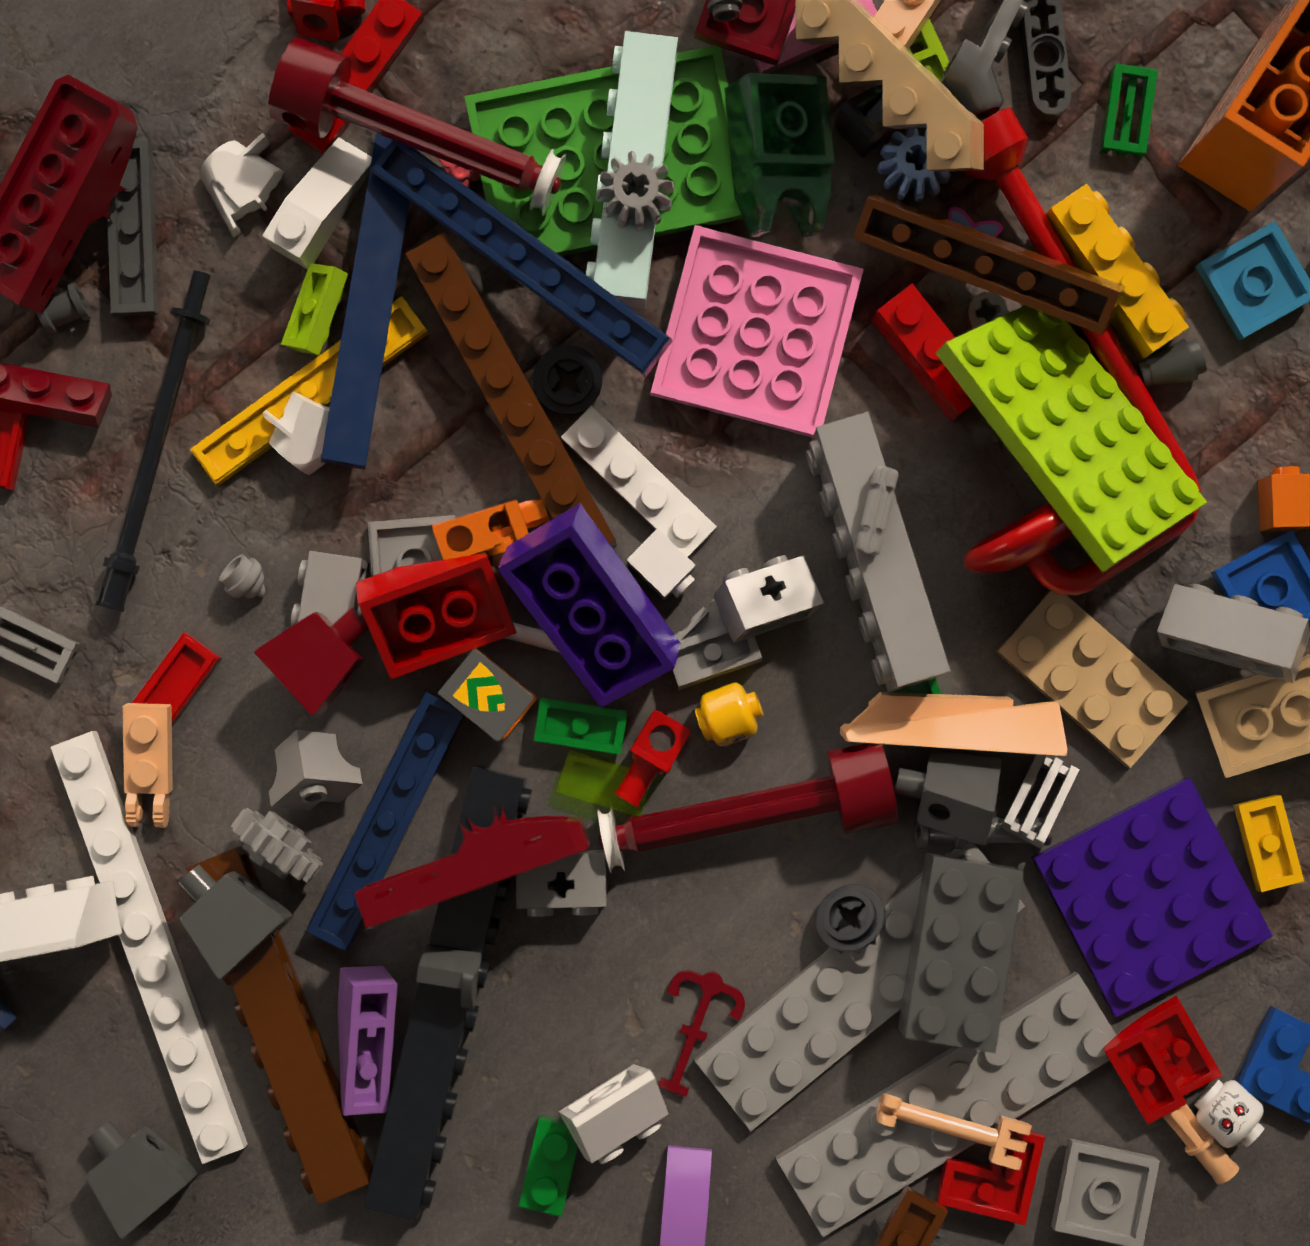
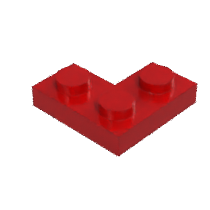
[935,1131,1045,1225]

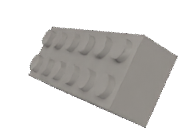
[806,412,950,692]

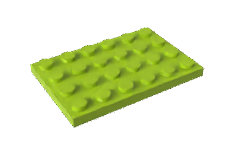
[936,305,1207,572]

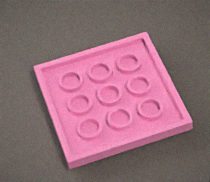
[651,225,863,438]

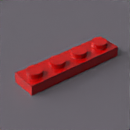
[288,0,425,155]

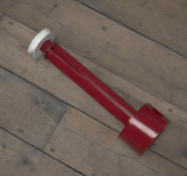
[268,37,566,216]
[598,743,898,873]

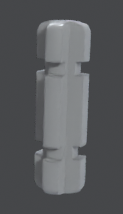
[855,466,899,556]

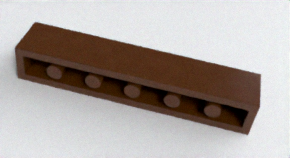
[853,193,1125,335]

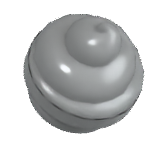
[219,554,265,598]

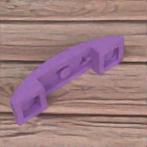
[659,1145,712,1246]

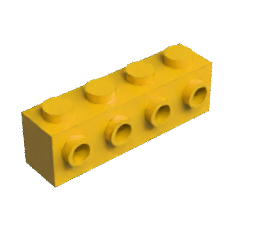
[1046,183,1189,362]

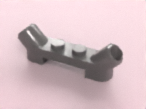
[940,0,1029,121]

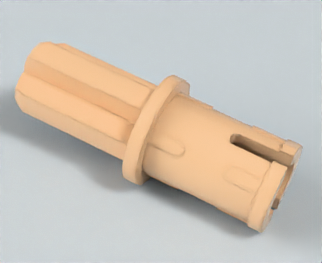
[1163,1104,1239,1185]

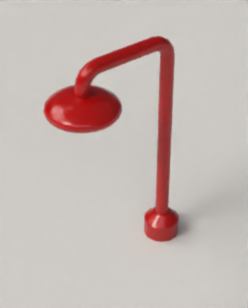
[963,107,1201,596]

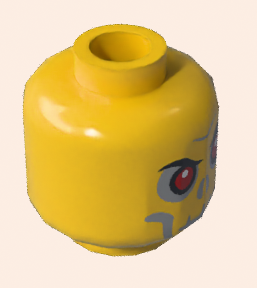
[695,683,764,747]

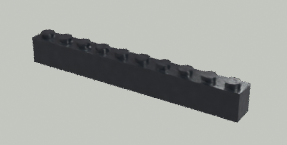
[363,766,532,1220]

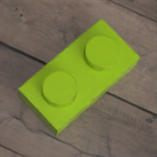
[281,263,348,356]

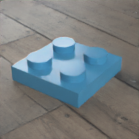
[1195,221,1310,342]

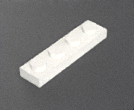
[561,406,717,557]

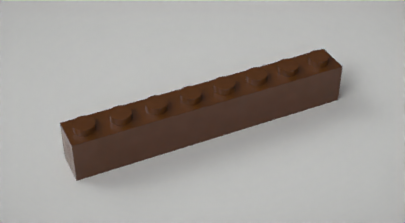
[405,232,617,548]
[186,845,373,1205]

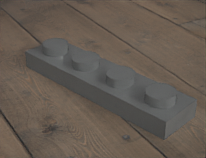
[107,139,159,317]

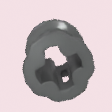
[36,282,92,335]

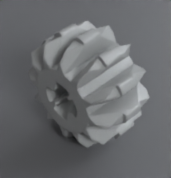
[597,150,674,231]

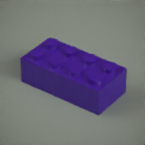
[497,504,680,708]

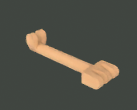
[876,1093,1032,1170]

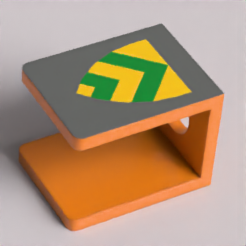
[438,648,537,741]

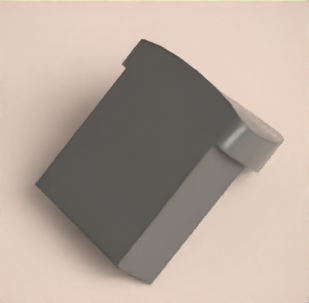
[416,945,482,1009]

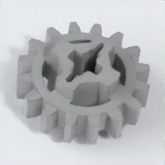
[231,808,323,883]

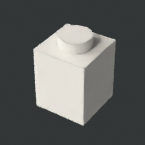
[627,528,696,600]

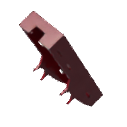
[0,74,138,314]
[354,804,591,928]

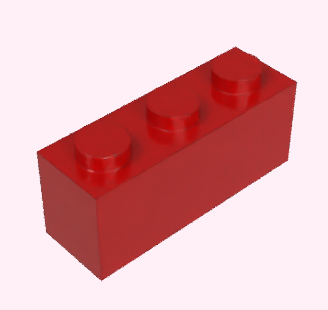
[871,284,975,423]

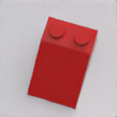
[356,553,517,679]

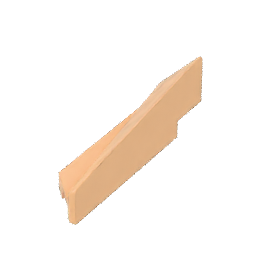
[840,692,1067,756]

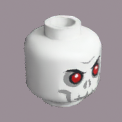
[1194,1079,1264,1148]

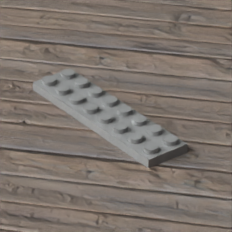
[695,843,1025,1131]
[775,972,1117,1237]

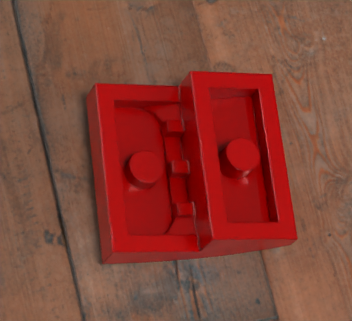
[1103,996,1223,1124]

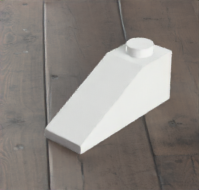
[262,137,372,270]

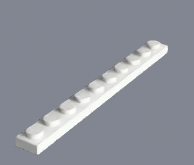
[51,731,248,1164]

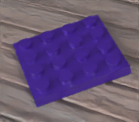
[1031,778,1273,1017]

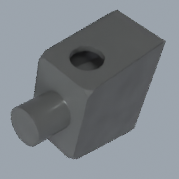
[894,751,1002,846]
[179,864,292,980]
[86,1120,199,1239]

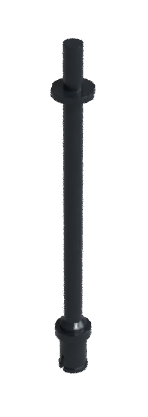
[95,270,211,612]

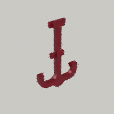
[658,970,745,1097]

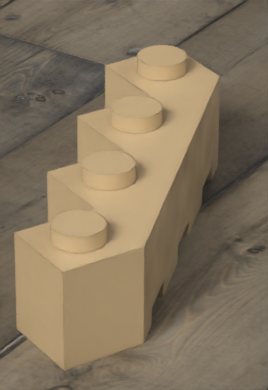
[796,0,984,172]

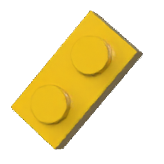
[1233,794,1304,892]

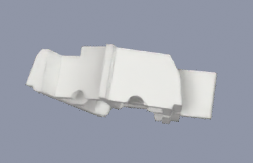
[199,133,284,238]
[263,392,330,475]

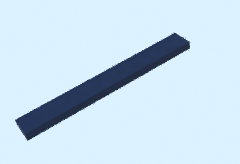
[321,133,417,470]
[370,140,673,377]

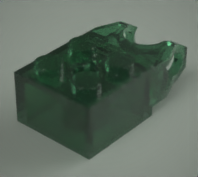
[724,73,834,237]

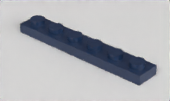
[306,692,465,951]

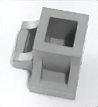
[269,730,363,810]

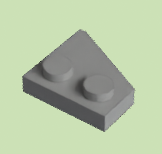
[672,599,762,690]

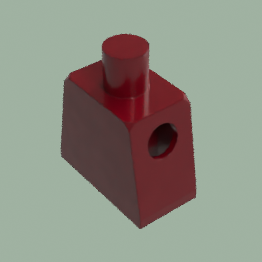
[254,607,368,716]

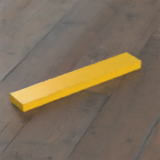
[190,296,429,486]

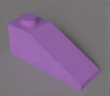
[337,966,397,1116]

